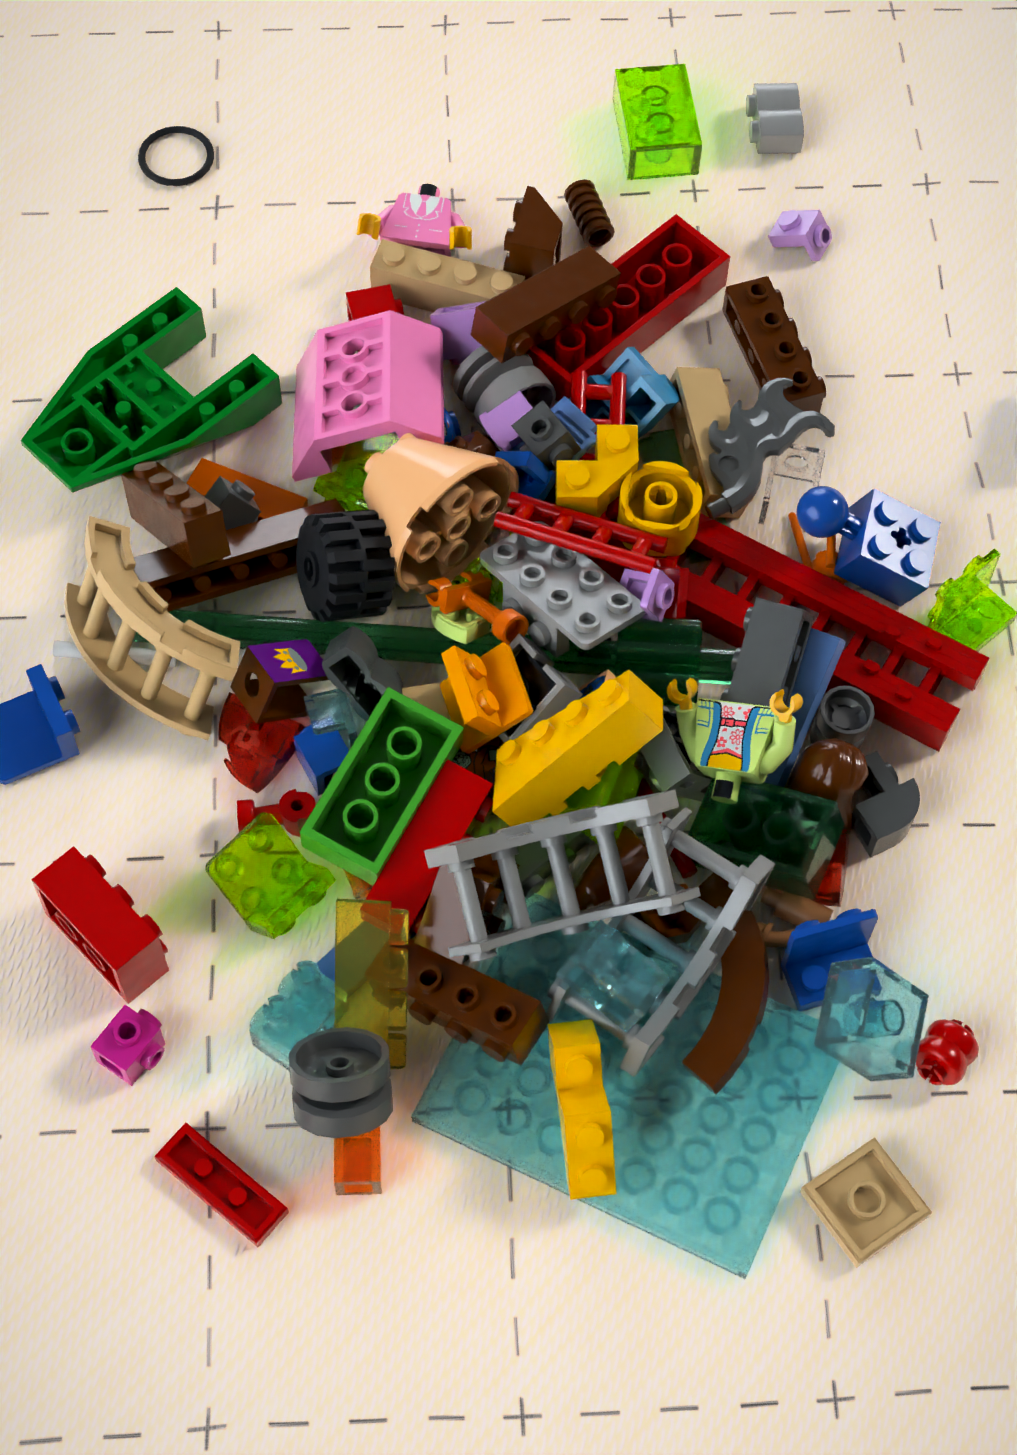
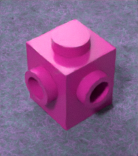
[90,1005,166,1086]

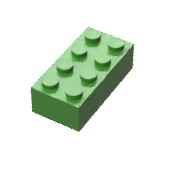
[300,687,464,885]

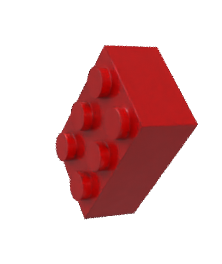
[31,846,169,1004]

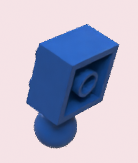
[796,486,941,607]

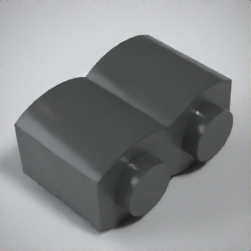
[322,626,404,721]

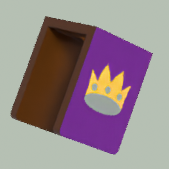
[230,639,329,724]

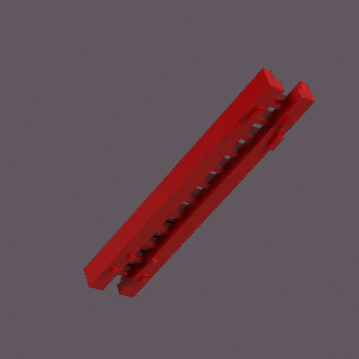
[510,499,990,752]

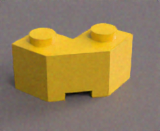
[555,424,639,517]

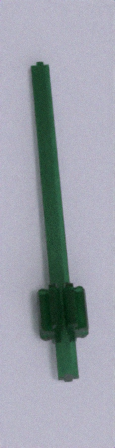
[133,610,736,708]

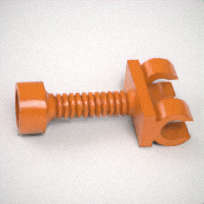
[425,570,529,645]

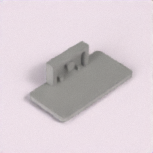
[480,520,645,658]

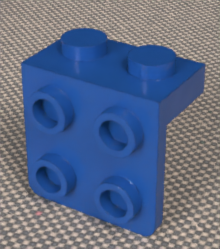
[0,664,81,785]

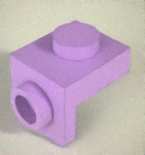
[768,209,832,261]
[620,568,675,622]

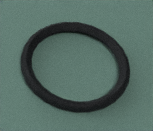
[138,126,214,186]

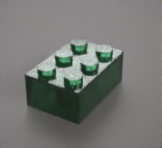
[688,778,845,900]

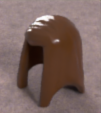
[782,738,869,837]

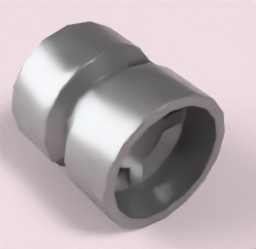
[810,686,875,750]

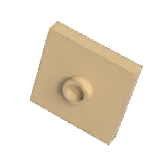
[800,1137,932,1268]

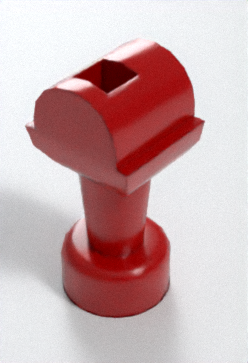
[237,789,316,837]

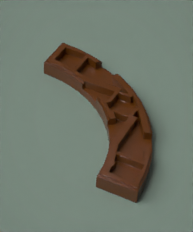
[682,872,769,1095]

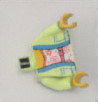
[667,678,803,804]

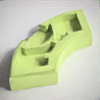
[431,606,490,644]

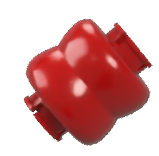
[913,1019,979,1085]

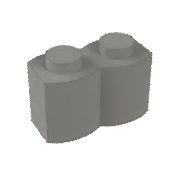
[746,83,804,154]

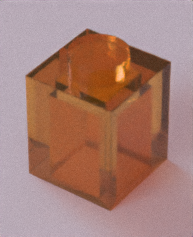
[334,1127,382,1196]

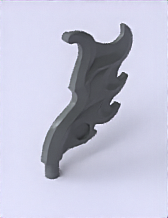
[705,378,835,520]

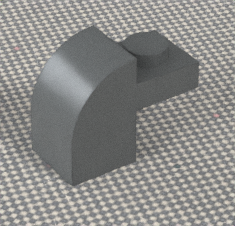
[852,751,920,858]

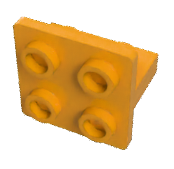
[440,642,533,754]

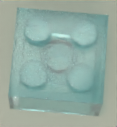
[814,957,929,1082]

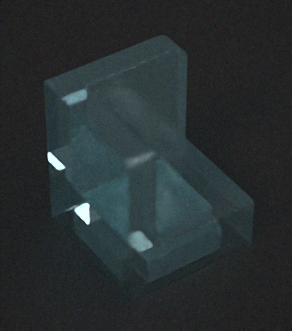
[303,689,358,748]

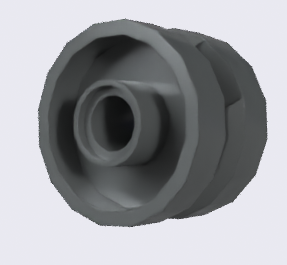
[289,1027,393,1138]

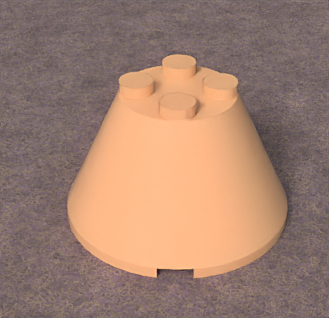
[363,433,519,594]

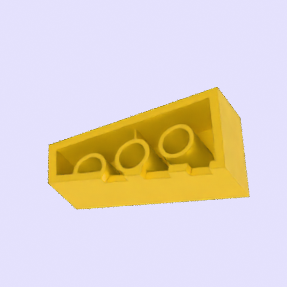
[492,670,663,826]

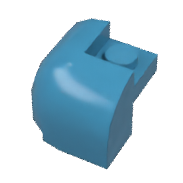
[569,347,679,439]

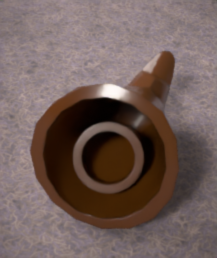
[574,826,649,910]

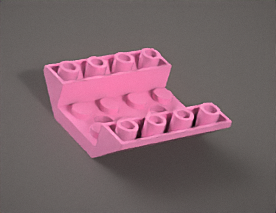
[292,310,444,482]

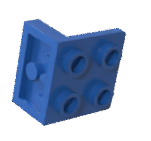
[780,908,883,1012]

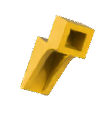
[547,1019,617,1200]

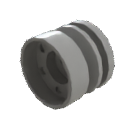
[452,346,556,433]

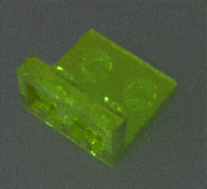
[927,548,1017,652]

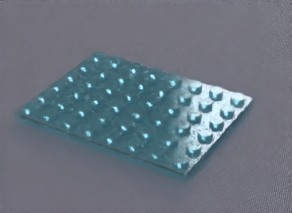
[411,893,851,1279]

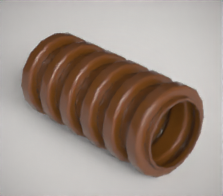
[564,179,615,248]

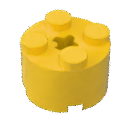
[617,461,702,557]

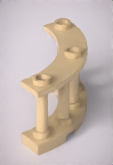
[64,516,240,740]

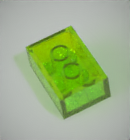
[612,64,702,180]

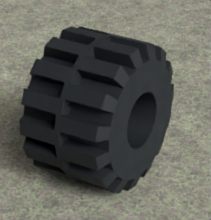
[296,509,395,622]

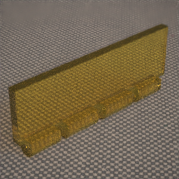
[334,898,409,1069]

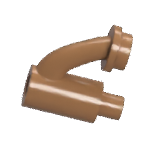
[758,886,834,948]

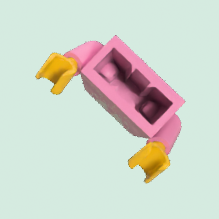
[356,184,472,257]

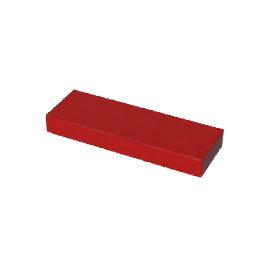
[154,1122,289,1248]

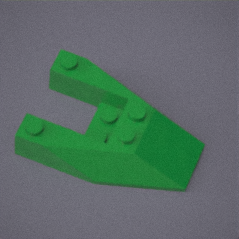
[20,287,282,493]

